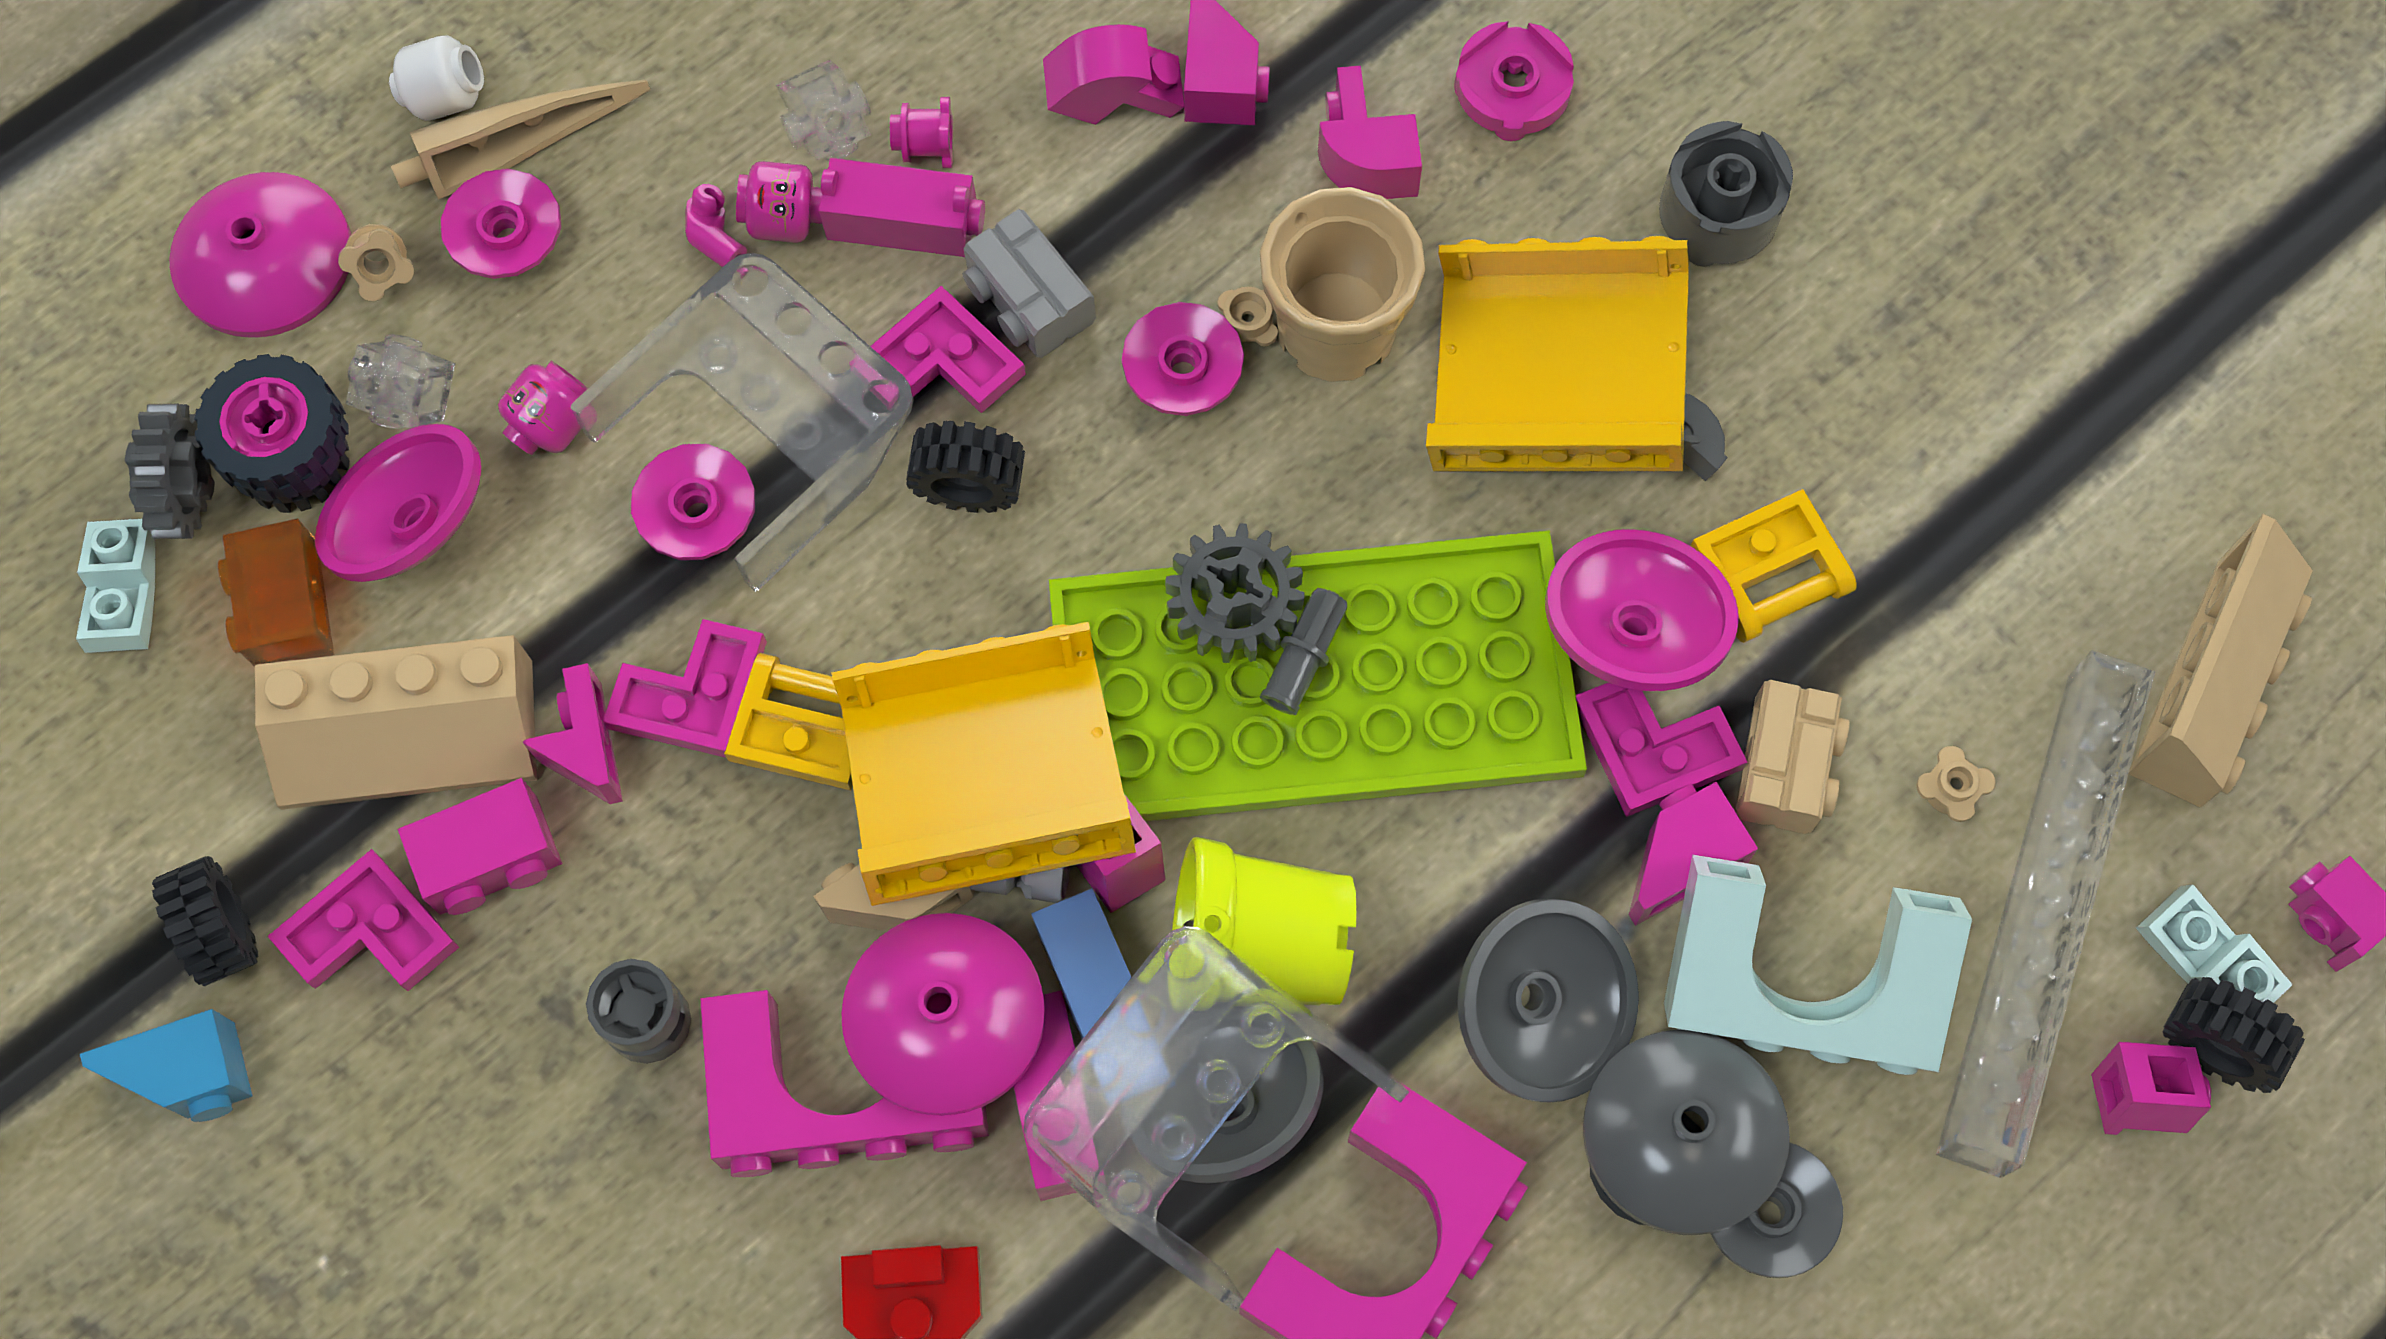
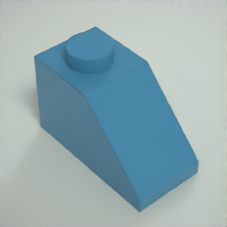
[80,1009,253,1122]

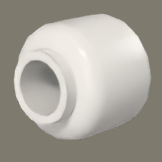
[389,35,484,121]

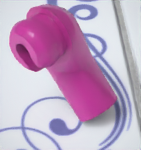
[685,184,747,272]

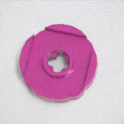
[1454,21,1574,141]

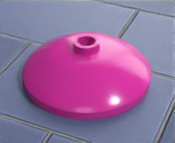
[169,172,351,338]
[315,424,481,582]
[1545,529,1739,691]
[841,913,1045,1116]

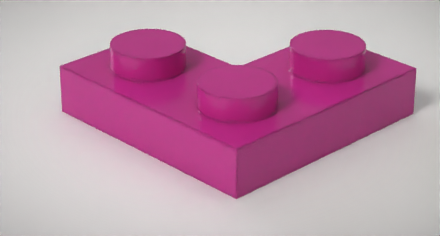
[851,286,1026,413]
[603,619,767,758]
[1576,682,1748,817]
[267,849,459,991]

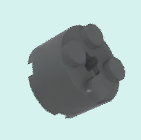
[1659,121,1793,267]

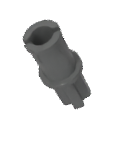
[1260,588,1347,715]

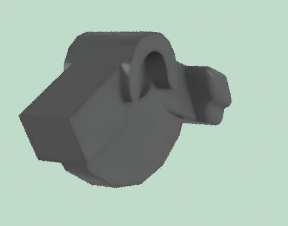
[1683,380,1728,481]

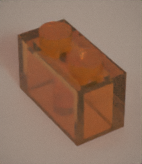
[218,518,334,667]

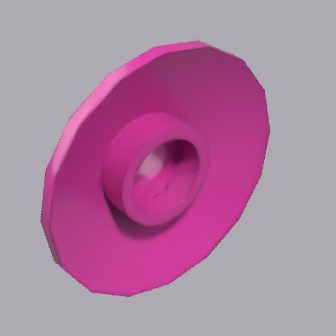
[440,169,561,279]
[1121,302,1244,416]
[631,444,755,560]

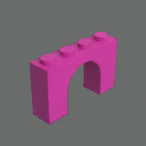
[700,990,989,1177]
[1239,1074,1528,1339]

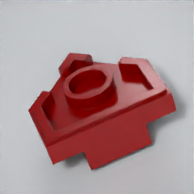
[841,1245,983,1339]

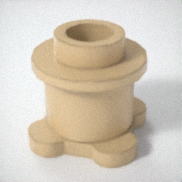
[338,224,414,301]

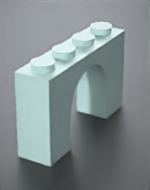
[1664,855,1972,1075]

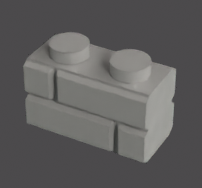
[962,209,1096,358]

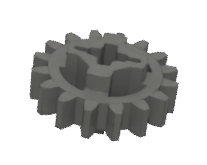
[125,403,215,539]
[1165,523,1305,663]

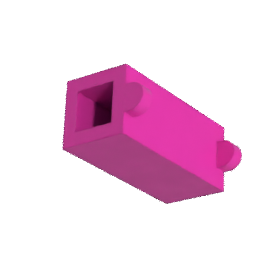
[819,158,985,257]

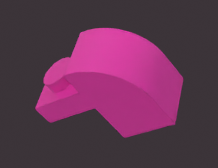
[1043,24,1184,125]
[1318,66,1422,199]

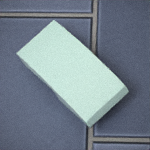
[76,519,155,653]
[2136,885,2292,1003]

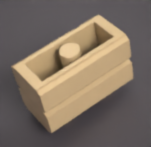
[1735,680,1849,834]

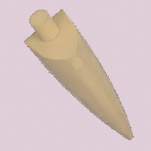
[391,80,650,199]

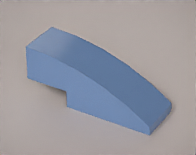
[1031,889,1175,1110]

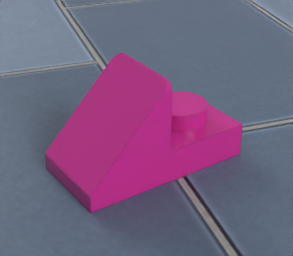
[523,663,623,804]

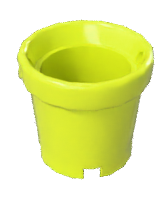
[1170,837,1357,1014]

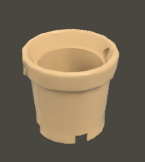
[1260,187,1425,382]

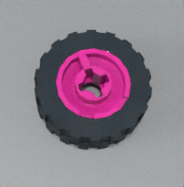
[194,354,349,501]

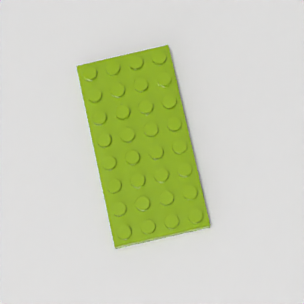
[1048,530,1587,821]

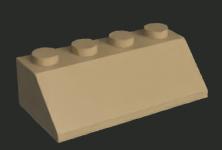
[2128,514,2313,808]
[255,635,537,810]

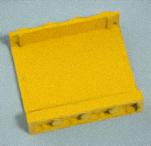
[1426,236,1689,471]
[831,622,1136,906]

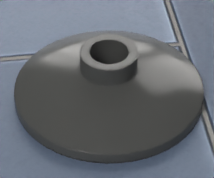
[1710,1142,1843,1278]

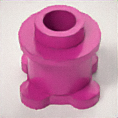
[890,97,953,168]

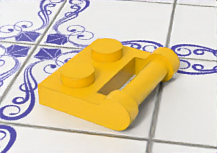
[1690,489,1857,643]
[724,653,853,791]

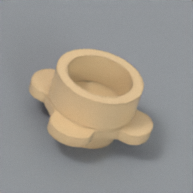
[1218,287,1278,346]
[1916,746,1995,822]

